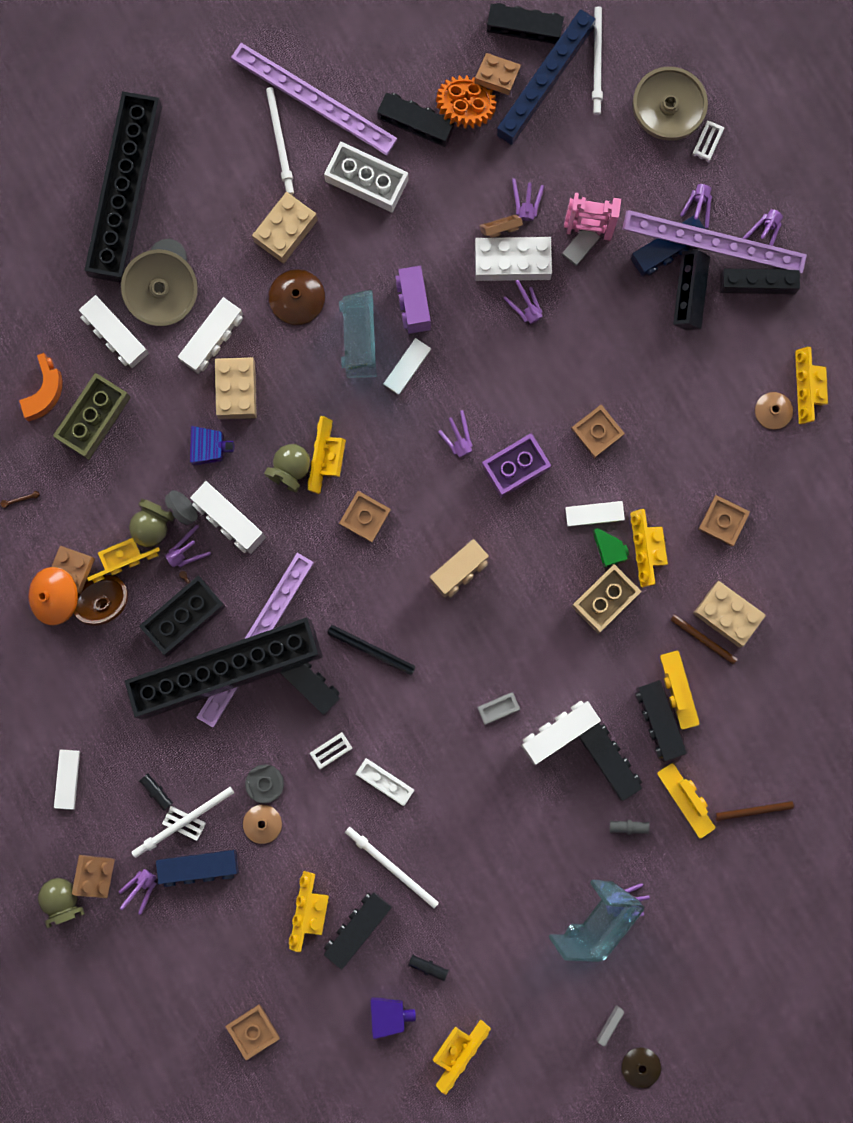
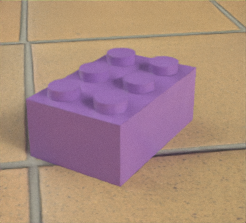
[395,266,431,334]
[481,433,551,498]

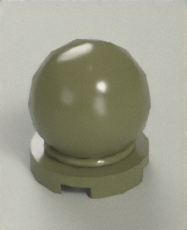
[264,444,311,493]
[129,498,175,547]
[38,878,85,928]

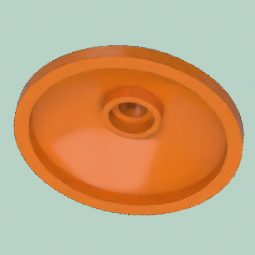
[29,567,78,625]

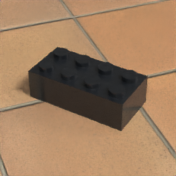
[139,575,226,657]

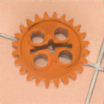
[436,75,497,129]

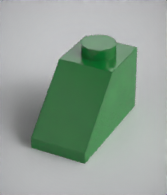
[593,528,629,568]

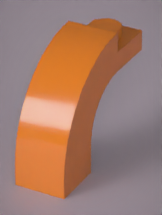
[19,353,62,421]

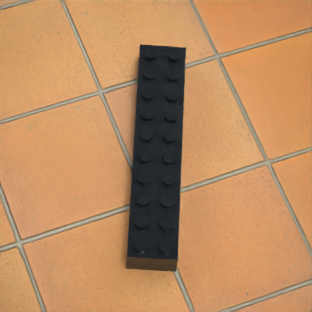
[84,91,162,283]
[125,617,323,720]

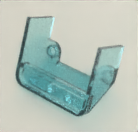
[339,290,377,378]
[549,880,644,962]

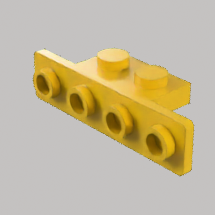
[795,347,828,424]
[308,416,346,494]
[630,509,668,587]
[87,538,160,583]
[660,650,700,729]
[657,763,716,838]
[289,871,329,952]
[432,1020,491,1095]

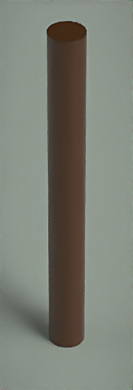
[670,614,738,665]
[715,801,794,821]

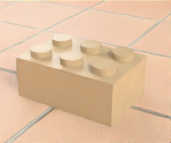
[252,192,318,264]
[215,357,257,419]
[430,539,489,598]
[571,564,642,634]
[693,581,766,648]

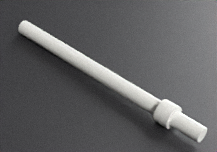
[592,6,603,115]
[266,87,294,195]
[132,787,234,858]
[345,826,439,908]

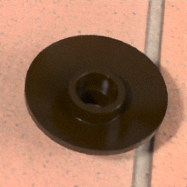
[621,1047,661,1088]

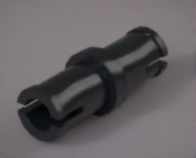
[139,773,173,811]
[408,954,449,982]

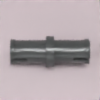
[610,820,649,835]

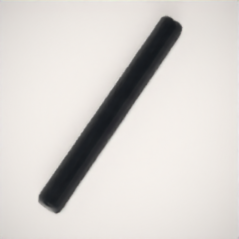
[327,625,416,675]

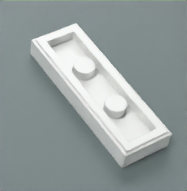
[383,338,431,395]
[565,501,625,527]
[54,749,80,809]
[356,758,414,806]

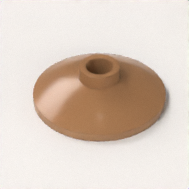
[755,392,793,430]
[243,805,282,844]

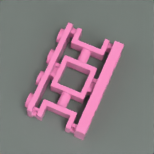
[564,193,621,241]

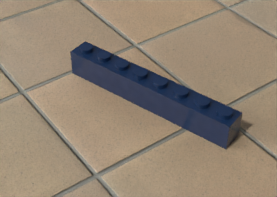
[497,9,596,145]

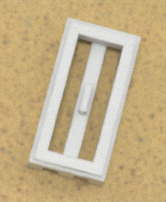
[692,120,724,162]
[310,732,353,769]
[162,806,206,841]

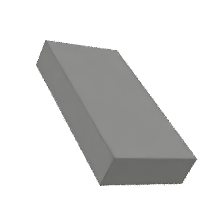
[562,230,600,266]
[477,692,520,725]
[596,1005,624,1046]

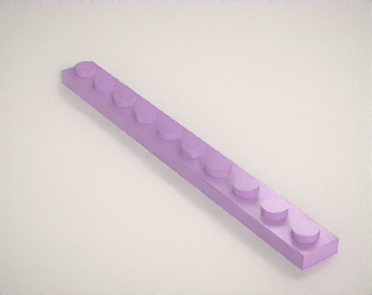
[231,43,397,156]
[622,210,807,273]
[197,553,314,728]

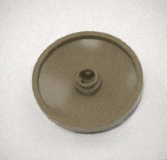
[632,67,708,141]
[121,249,197,326]

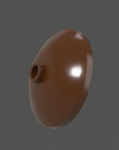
[269,269,325,325]
[74,575,128,626]

